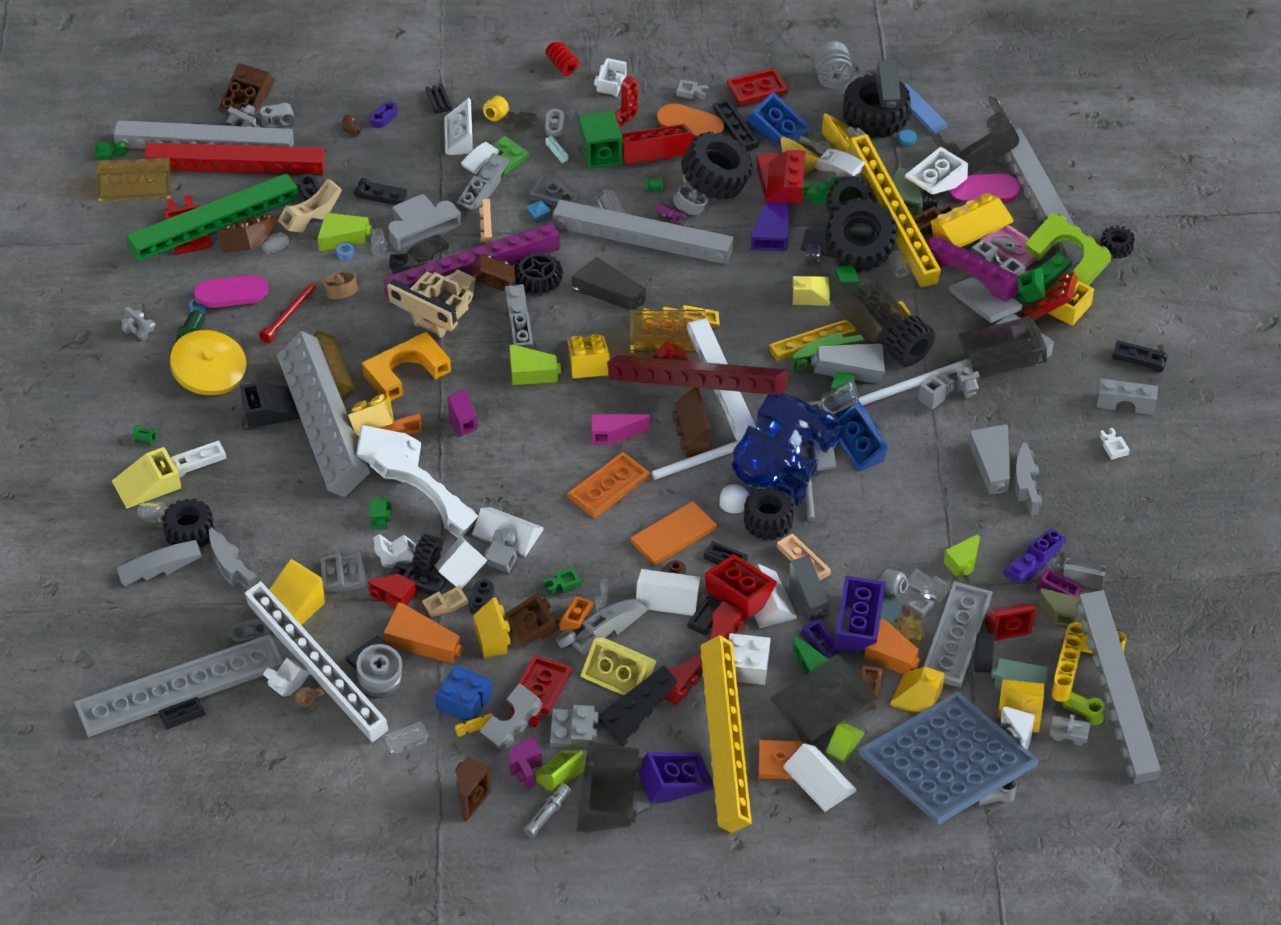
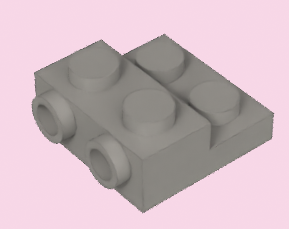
[550,705,598,750]

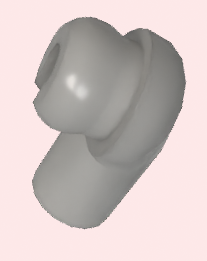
[991,237,1016,253]

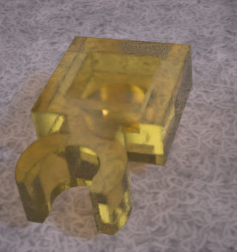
[899,610,924,643]

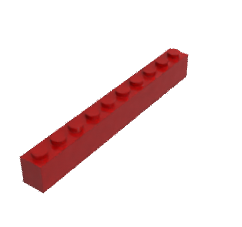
[144,142,326,175]

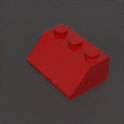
[766,150,805,204]
[705,554,776,619]

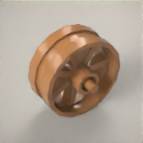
[323,271,358,299]

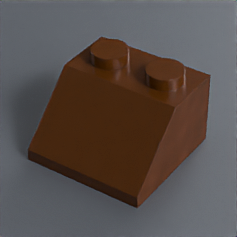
[470,254,515,291]
[455,756,491,821]

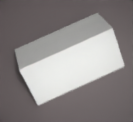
[444,98,473,155]
[472,507,543,557]
[753,564,797,629]
[636,569,701,616]
[783,744,857,812]

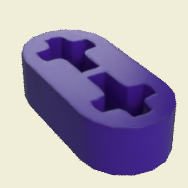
[370,102,398,128]

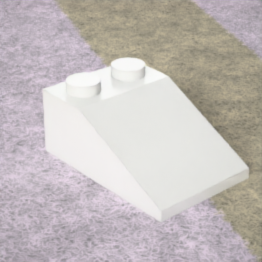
[905,147,968,194]
[356,425,421,483]

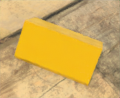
[822,113,851,154]

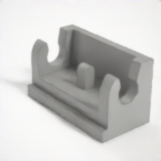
[1063,558,1106,590]

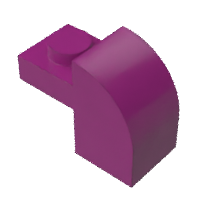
[509,737,542,789]

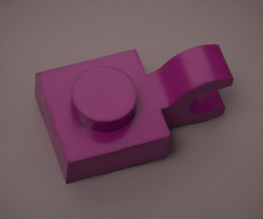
[655,202,688,226]

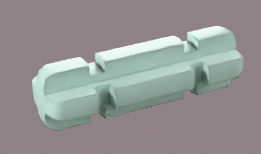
[545,136,569,163]

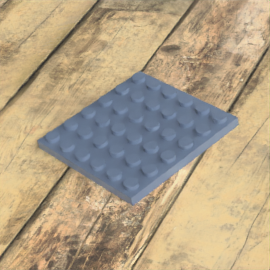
[859,691,1038,825]

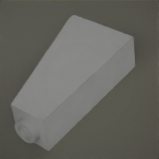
[811,344,885,384]
[968,424,1010,495]

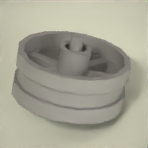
[673,183,708,216]

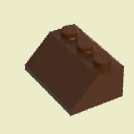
[672,388,710,458]

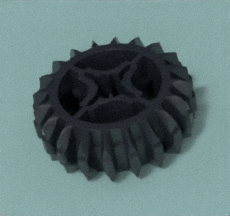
[514,251,563,295]

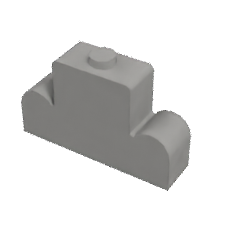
[388,194,461,252]

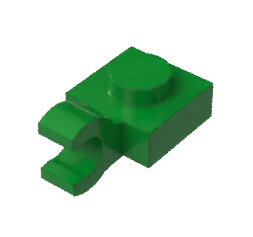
[95,142,127,160]

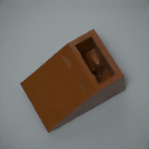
[218,63,275,113]
[218,213,279,253]

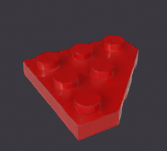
[1021,272,1078,323]

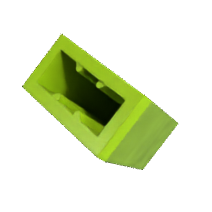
[318,213,372,251]
[509,345,561,385]

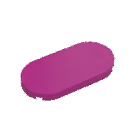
[949,173,1020,203]
[194,275,268,308]

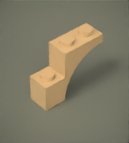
[278,179,342,233]

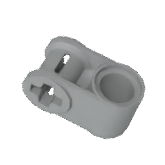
[260,103,295,128]

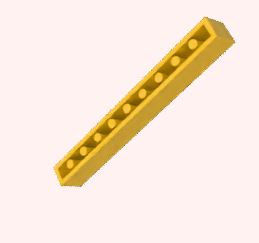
[848,134,941,288]
[700,635,752,833]

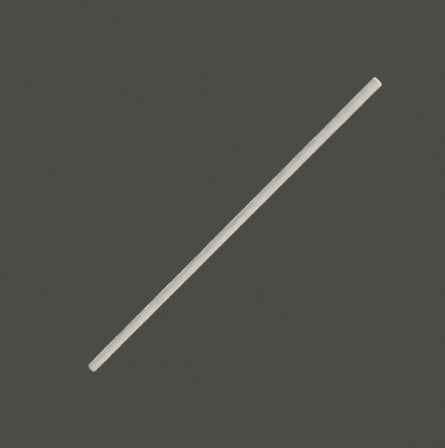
[652,344,1011,480]

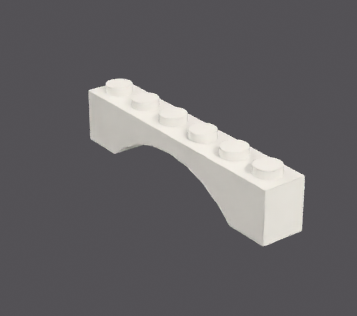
[370,442,478,538]

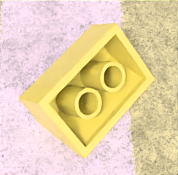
[580,637,657,696]

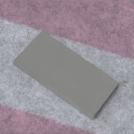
[949,276,1022,323]

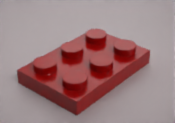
[726,68,788,106]

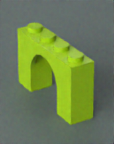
[1025,212,1111,286]

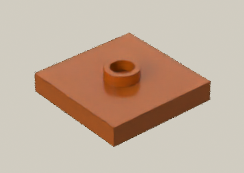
[759,740,801,780]

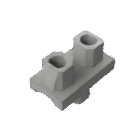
[226,105,260,127]
[121,307,155,341]
[956,365,980,399]
[1049,715,1090,746]

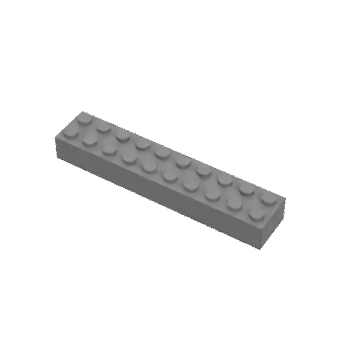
[277,331,370,497]

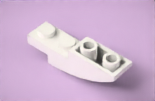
[814,149,865,177]

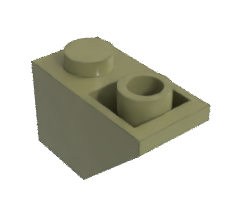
[1038,588,1079,627]

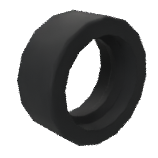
[974,633,994,673]

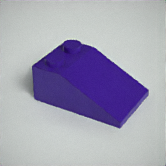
[636,752,714,802]

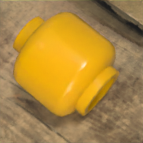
[483,96,509,121]

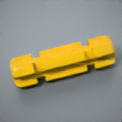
[455,713,493,737]

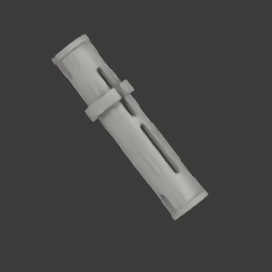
[523,783,571,838]

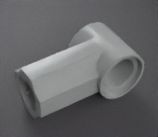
[976,779,1017,806]

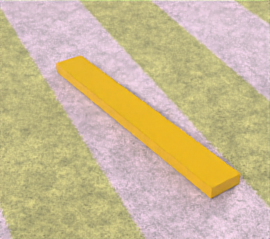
[768,301,911,361]

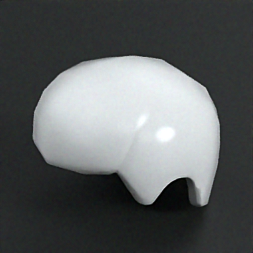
[720,484,749,513]

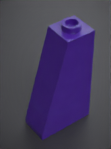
[751,202,789,251]

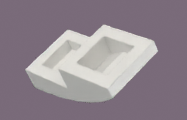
[461,142,499,174]

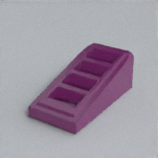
[1036,567,1082,597]

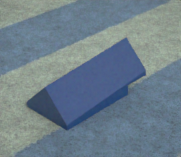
[825,388,888,471]

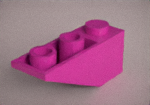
[592,414,650,444]

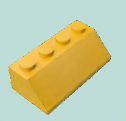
[931,193,1013,248]

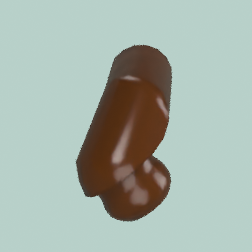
[342,115,361,136]

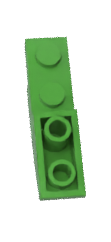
[792,333,864,371]

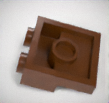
[505,593,560,647]

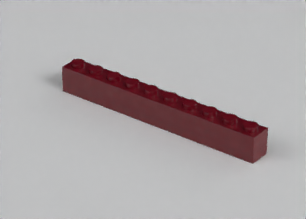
[607,355,788,395]

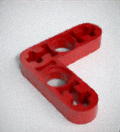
[614,76,638,129]

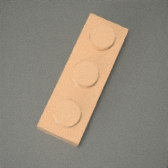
[479,199,492,244]
[777,533,831,581]

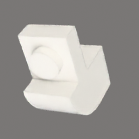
[373,534,416,569]
[263,658,310,697]

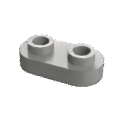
[545,109,564,138]

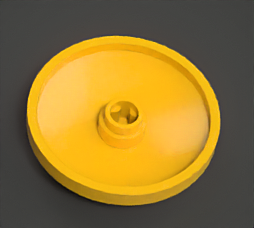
[170,330,246,396]

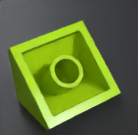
[534,750,584,794]

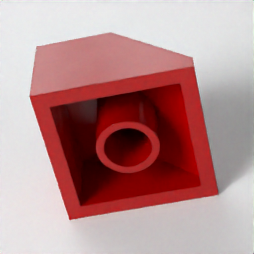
[985,603,1035,641]

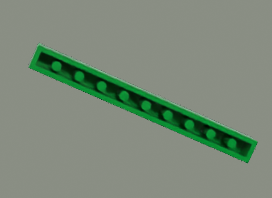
[127,173,297,262]

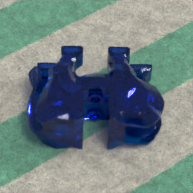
[731,392,843,507]

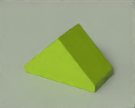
[825,723,864,764]

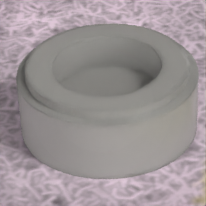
[556,629,577,648]

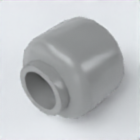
[877,569,908,597]

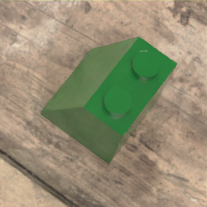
[579,110,622,169]

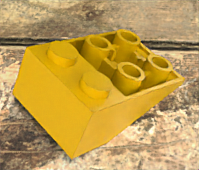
[567,334,609,378]
[348,394,394,436]

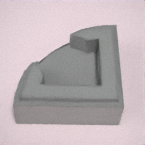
[906,599,935,619]

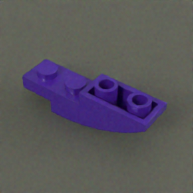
[1003,528,1066,584]

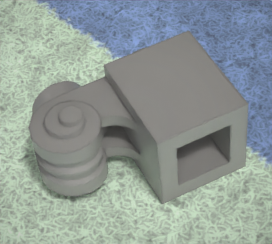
[918,374,956,410]
[484,527,517,574]

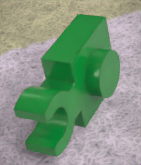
[543,567,581,595]

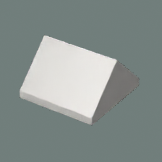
[435,536,487,589]
[1000,707,1035,750]

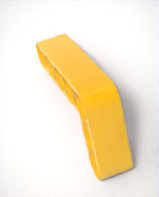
[1051,622,1126,702]

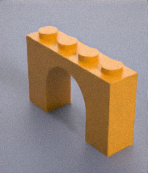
[362,332,451,401]

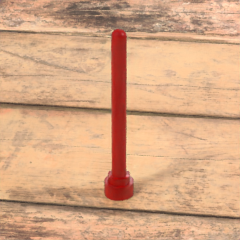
[259,283,316,344]

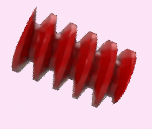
[545,42,580,76]

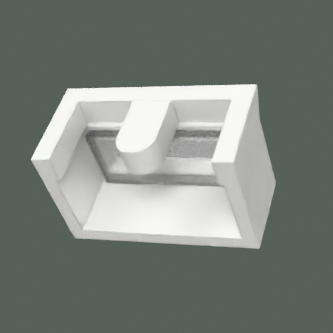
[594,58,626,97]

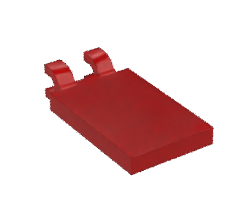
[164,195,212,255]
[510,655,572,727]

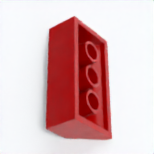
[621,124,693,165]

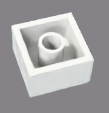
[729,633,771,685]

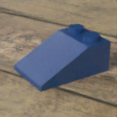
[745,92,811,145]

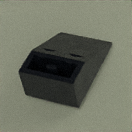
[240,382,301,429]

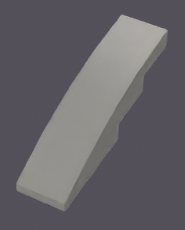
[117,540,202,587]

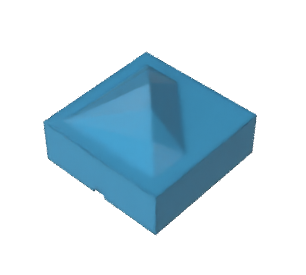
[526,200,551,222]

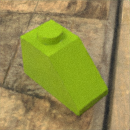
[944,534,980,579]

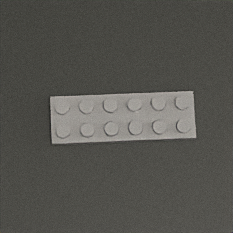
[924,582,993,688]

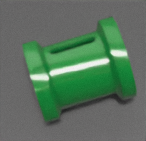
[645,176,663,192]
[132,425,157,445]

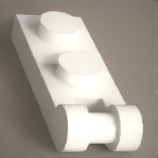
[171,441,227,477]

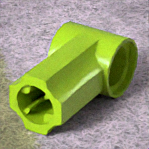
[1063,691,1104,725]

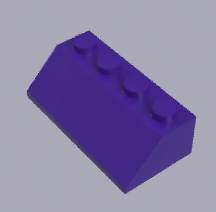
[833,575,885,653]

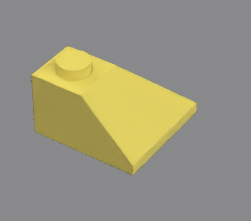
[792,276,830,306]

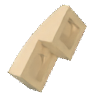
[422,586,469,617]

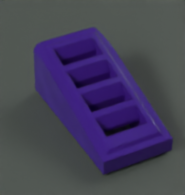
[800,619,842,659]

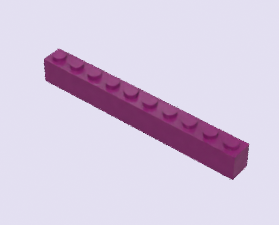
[383,222,560,305]

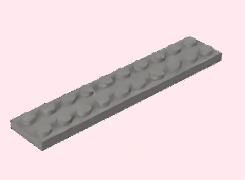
[74,634,283,737]

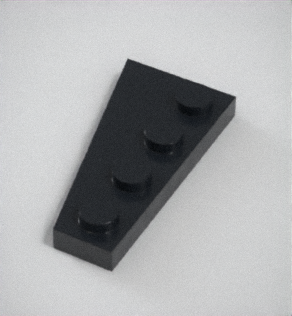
[598,665,678,747]

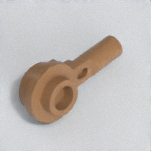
[295,686,327,707]

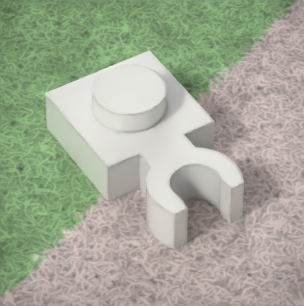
[1100,428,1130,460]

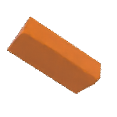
[560,596,594,631]

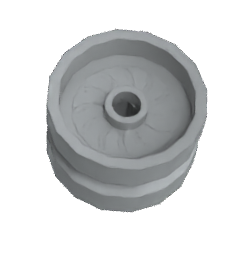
[356,644,402,698]

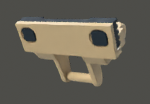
[387,269,476,338]

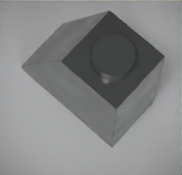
[875,60,901,108]
[789,555,829,621]

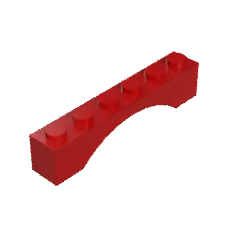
[664,601,745,705]

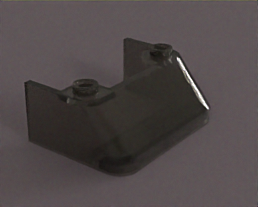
[930,96,1019,176]

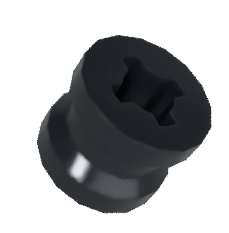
[922,190,938,208]

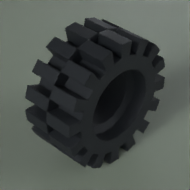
[1100,225,1135,259]
[412,534,443,572]

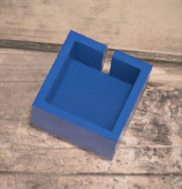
[435,665,492,721]

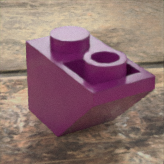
[448,389,477,436]

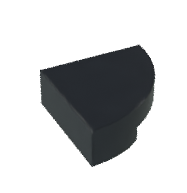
[389,254,409,269]

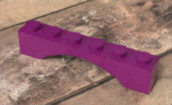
[926,236,1019,302]

